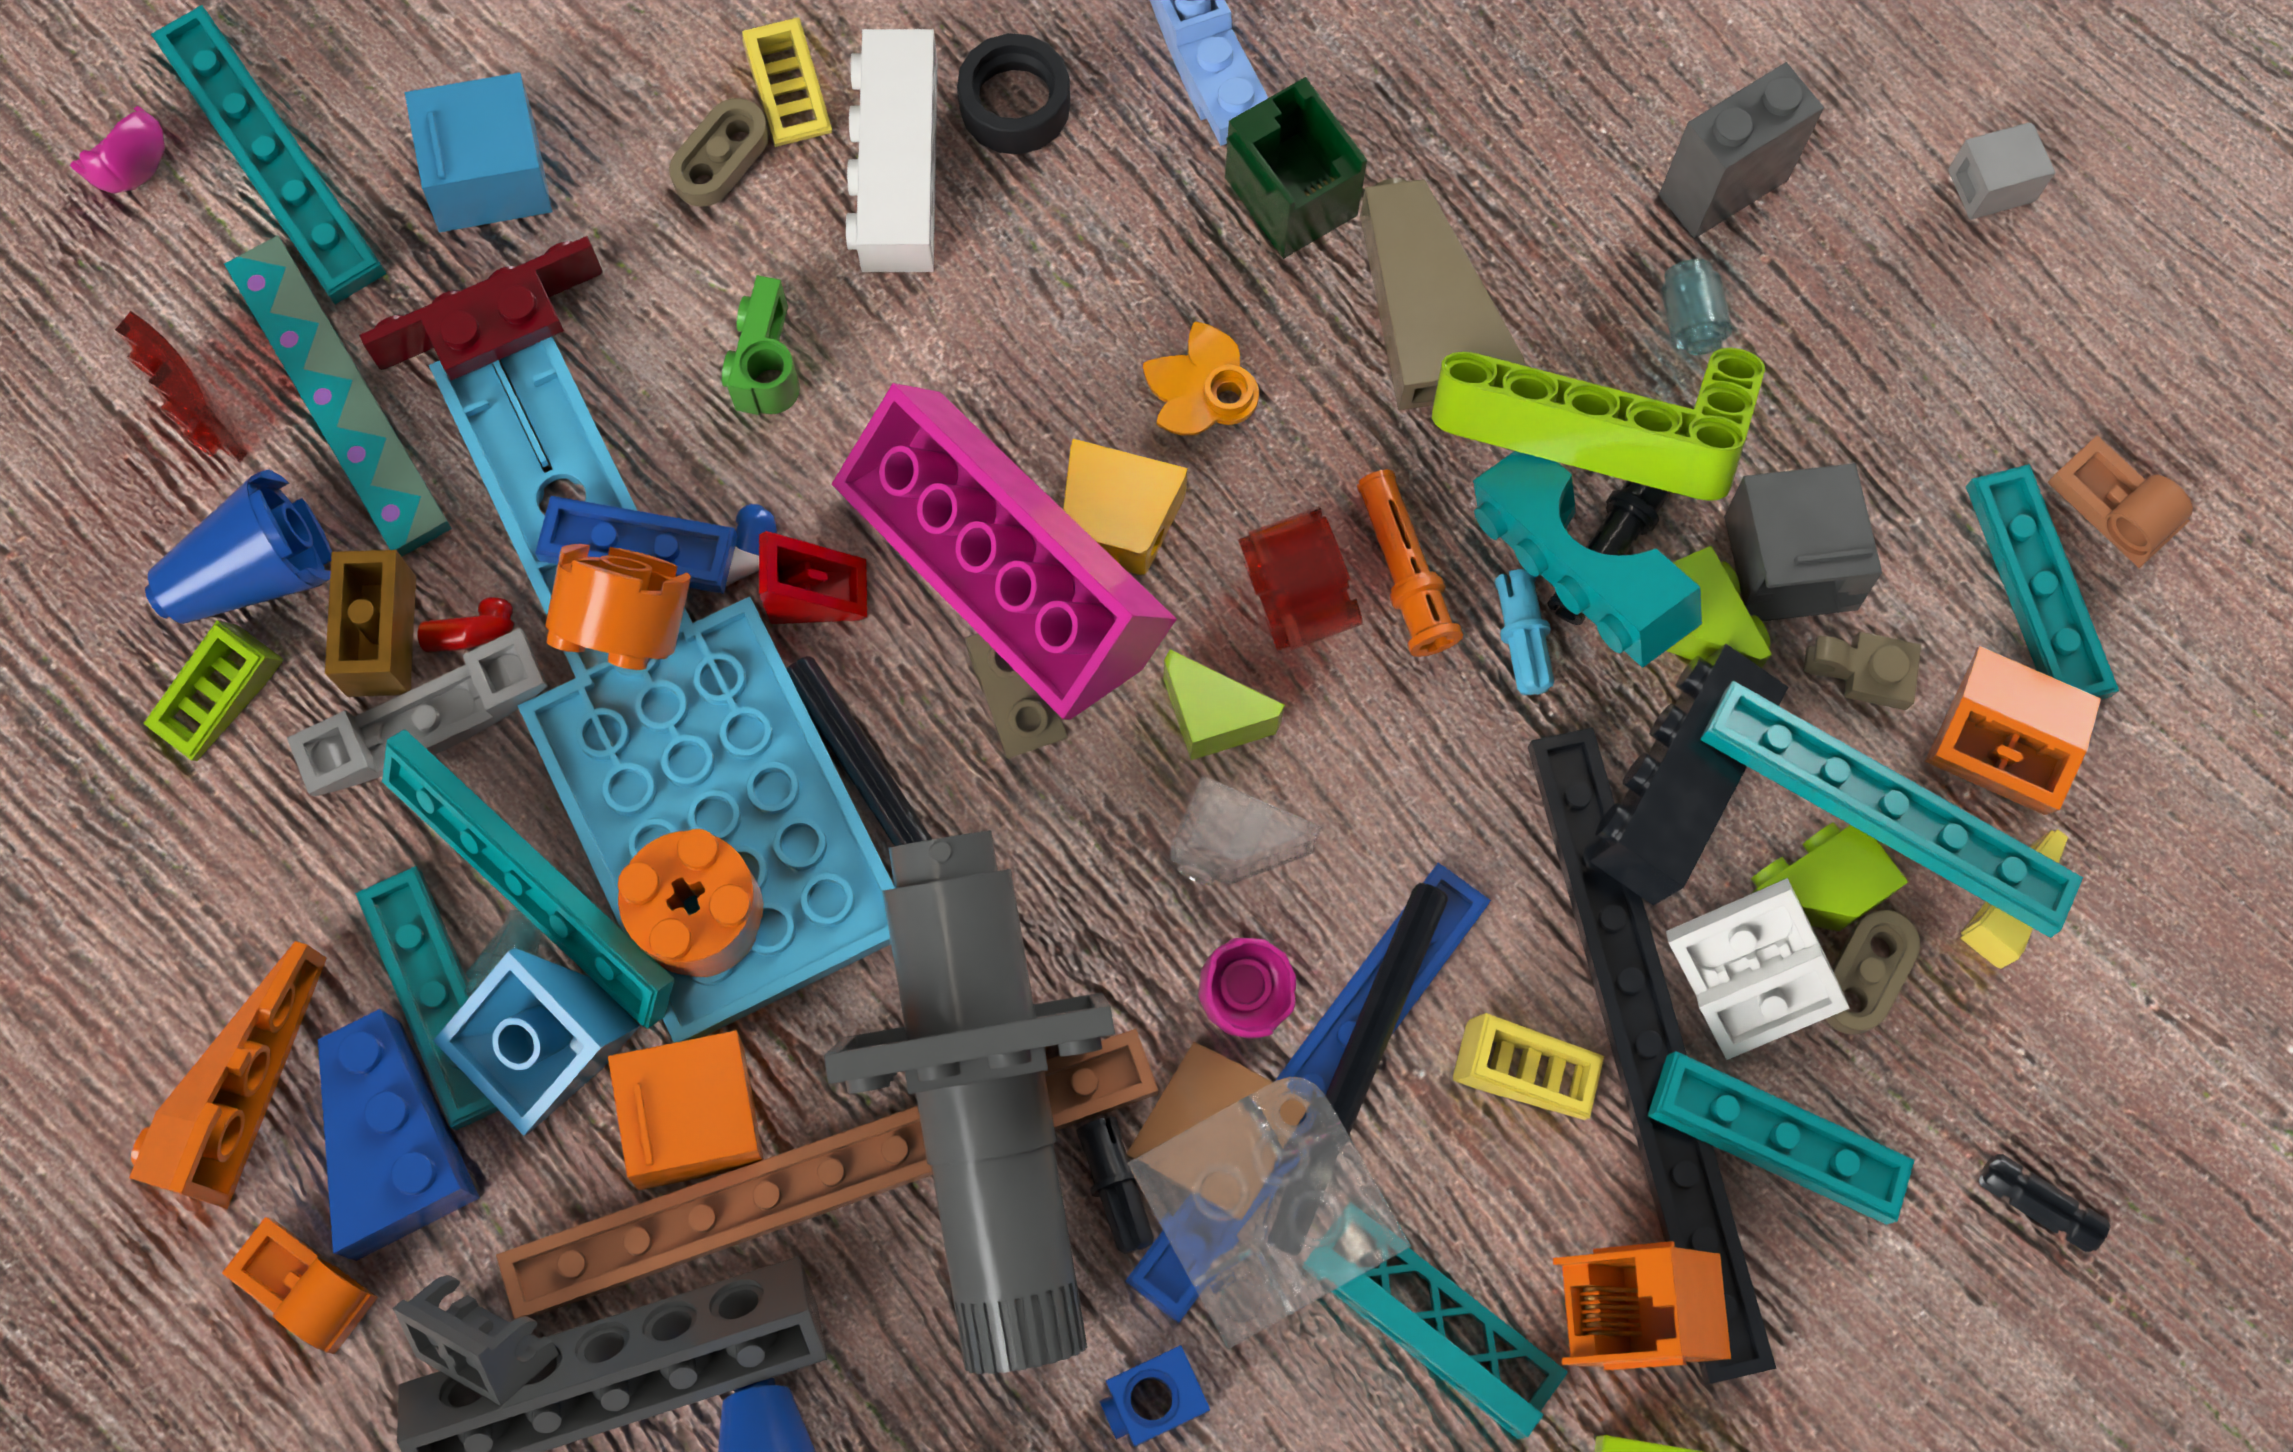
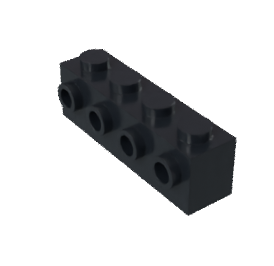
[1590,644,1789,906]

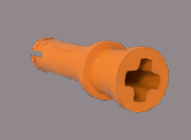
[1356,469,1464,657]

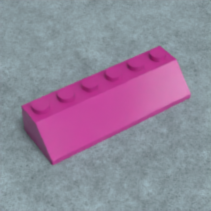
[831,383,1177,720]

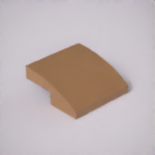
[1127,1042,1310,1222]

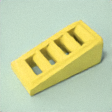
[742,17,832,147]
[1960,829,2068,969]
[1453,1013,1604,1120]

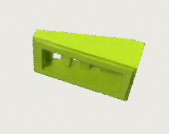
[143,620,284,761]

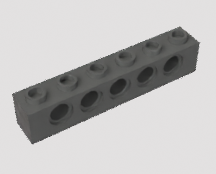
[397,1256,827,1452]

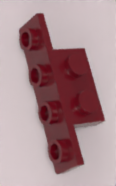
[359,236,603,381]

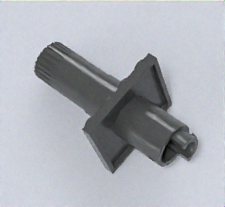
[824,830,1115,1374]

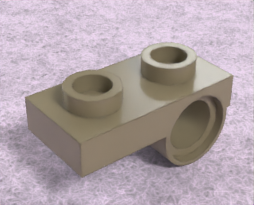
[965,633,1068,759]

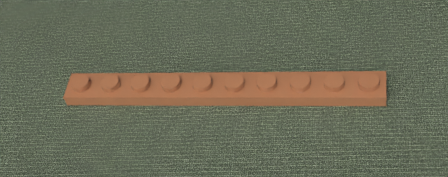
[496,1029,1159,1320]

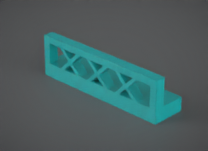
[1301,1202,1568,1439]

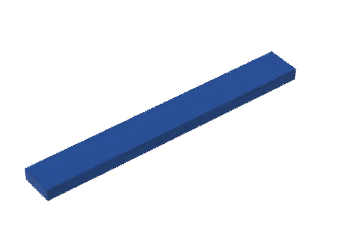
[1125,862,1491,1324]

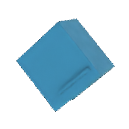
[404,72,553,233]

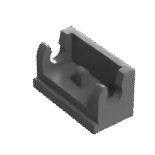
[392,1275,559,1406]

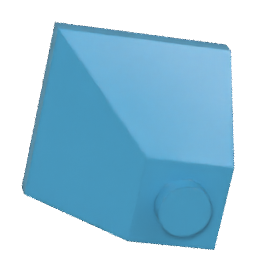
[433,948,640,1136]

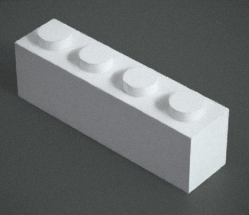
[846,29,938,272]

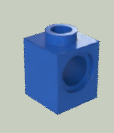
[1099,1345,1210,1448]

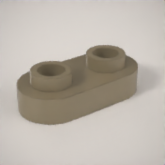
[669,98,769,207]
[1825,910,1920,1035]

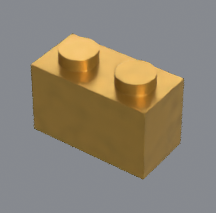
[325,550,416,697]

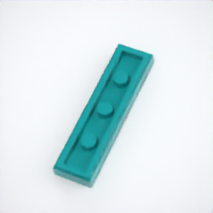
[1966,464,2119,700]
[355,866,499,1131]
[1648,1051,1914,1225]

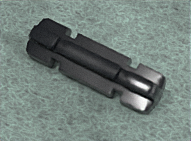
[1979,1154,2111,1252]

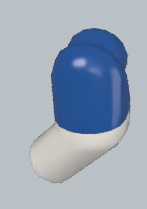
[726,504,777,586]

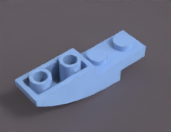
[1150,0,1268,146]

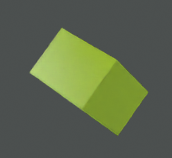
[1163,649,1285,760]

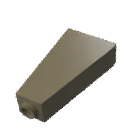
[1360,178,1525,410]

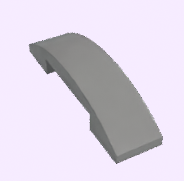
[287,628,547,797]

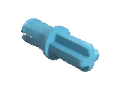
[1495,569,1554,695]

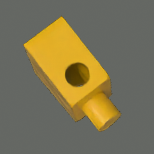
[1063,439,1188,575]

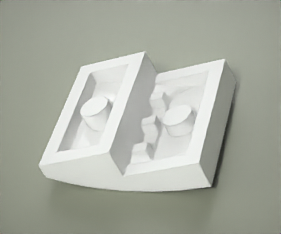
[1666,878,1850,1060]

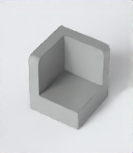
[1948,123,2056,220]

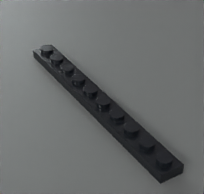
[1528,727,1777,1385]

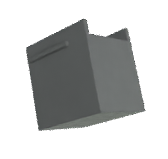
[1724,463,1882,622]

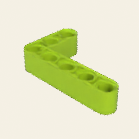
[1432,348,1765,501]

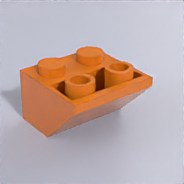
[1924,646,2101,815]

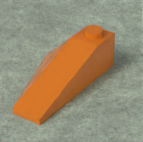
[129,941,327,1209]

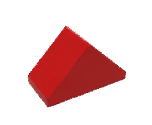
[759,531,867,624]

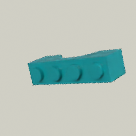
[1473,451,1702,668]

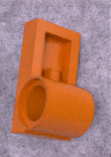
[222,1217,378,1354]

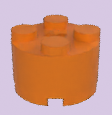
[545,544,691,670]
[618,829,764,977]

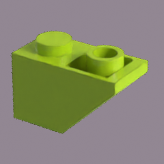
[1666,546,1772,668]
[1751,822,1908,931]

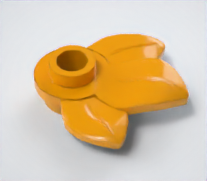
[1142,322,1259,436]

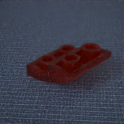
[115,311,247,463]

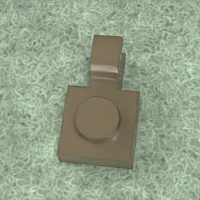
[1803,632,1921,710]

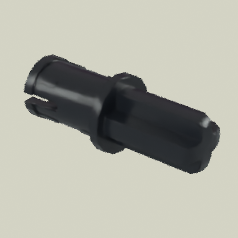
[1076,1116,1154,1254]

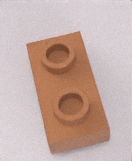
[2047,435,2193,568]

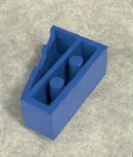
[318,1009,480,1261]

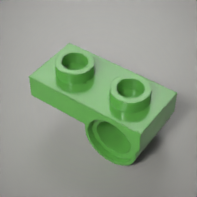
[722,275,800,415]

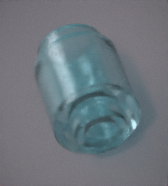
[1661,259,1733,355]

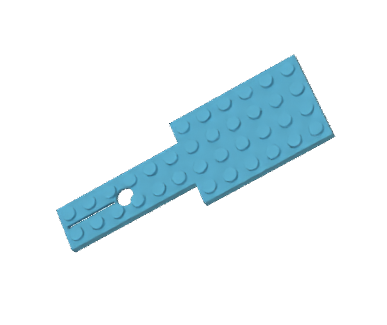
[429,337,895,1043]

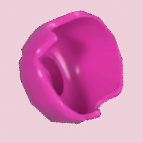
[70,106,165,194]
[1198,938,1296,1039]

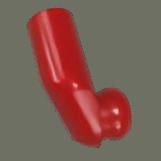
[417,597,515,653]

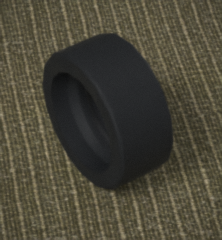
[957,33,1070,155]

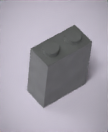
[1659,62,1824,239]

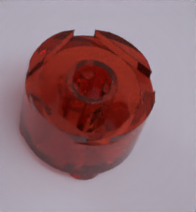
[1237,506,1363,651]

